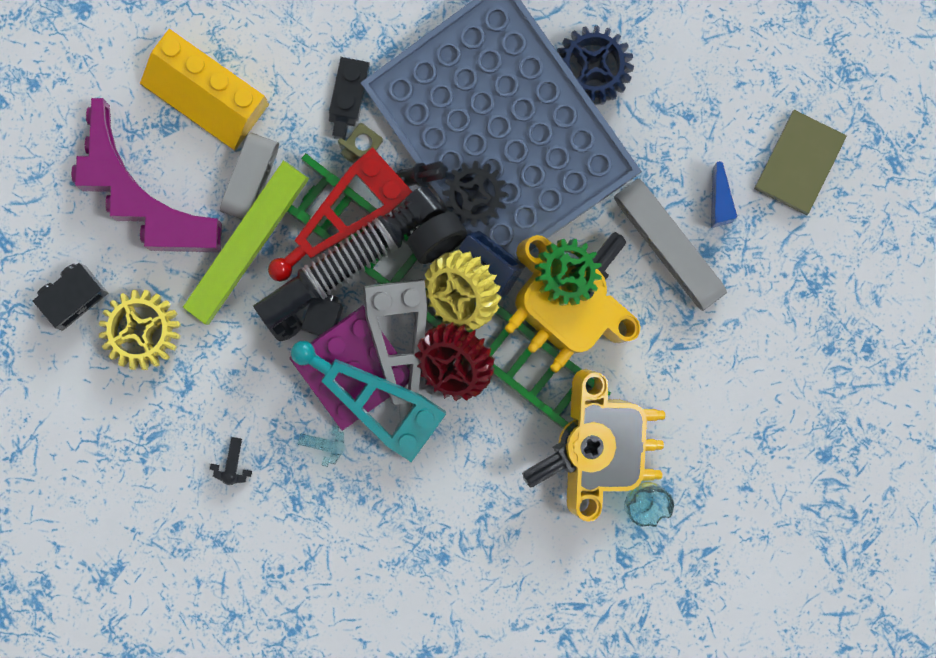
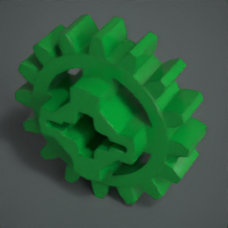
[534,239,602,306]

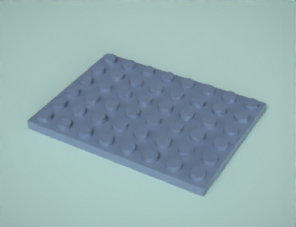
[361,0,642,265]

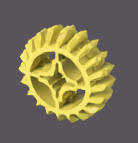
[424,250,502,331]
[99,290,181,370]

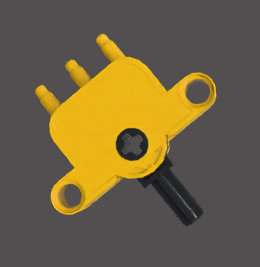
[505,232,641,373]

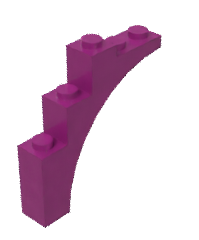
[71,98,222,253]

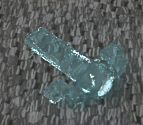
[297,426,345,467]

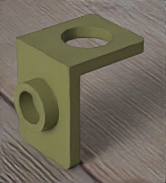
[338,123,383,164]

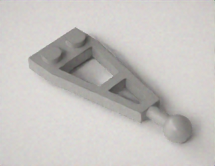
[363,279,427,430]

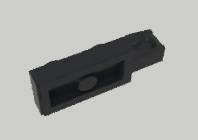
[329,57,370,140]

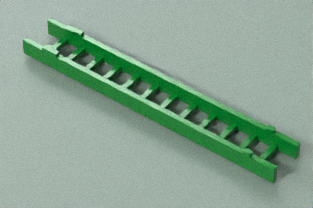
[287,153,611,429]

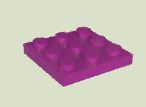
[289,305,410,431]

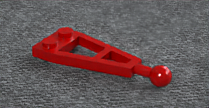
[268,147,413,282]

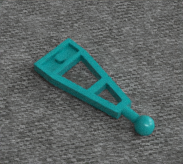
[291,341,446,463]

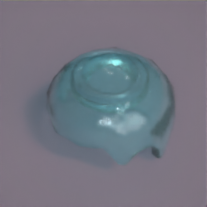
[624,482,675,527]

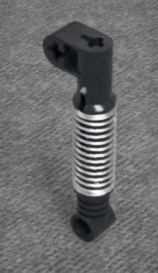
[253,186,446,341]

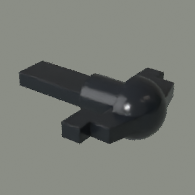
[209,437,252,485]

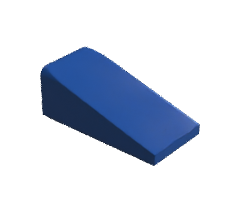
[711,161,737,228]

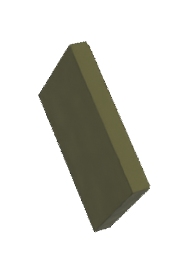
[754,110,847,215]

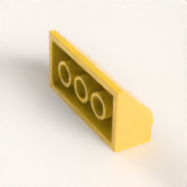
[140,29,269,151]

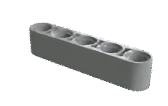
[614,178,727,311]

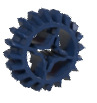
[557,25,634,105]

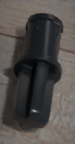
[396,162,448,187]

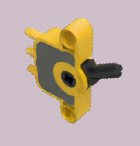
[522,369,666,522]

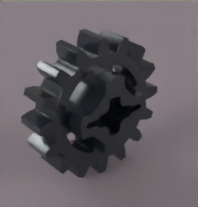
[442,161,509,227]

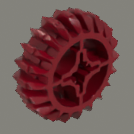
[414,322,495,401]

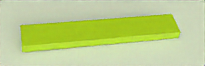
[183,160,310,325]

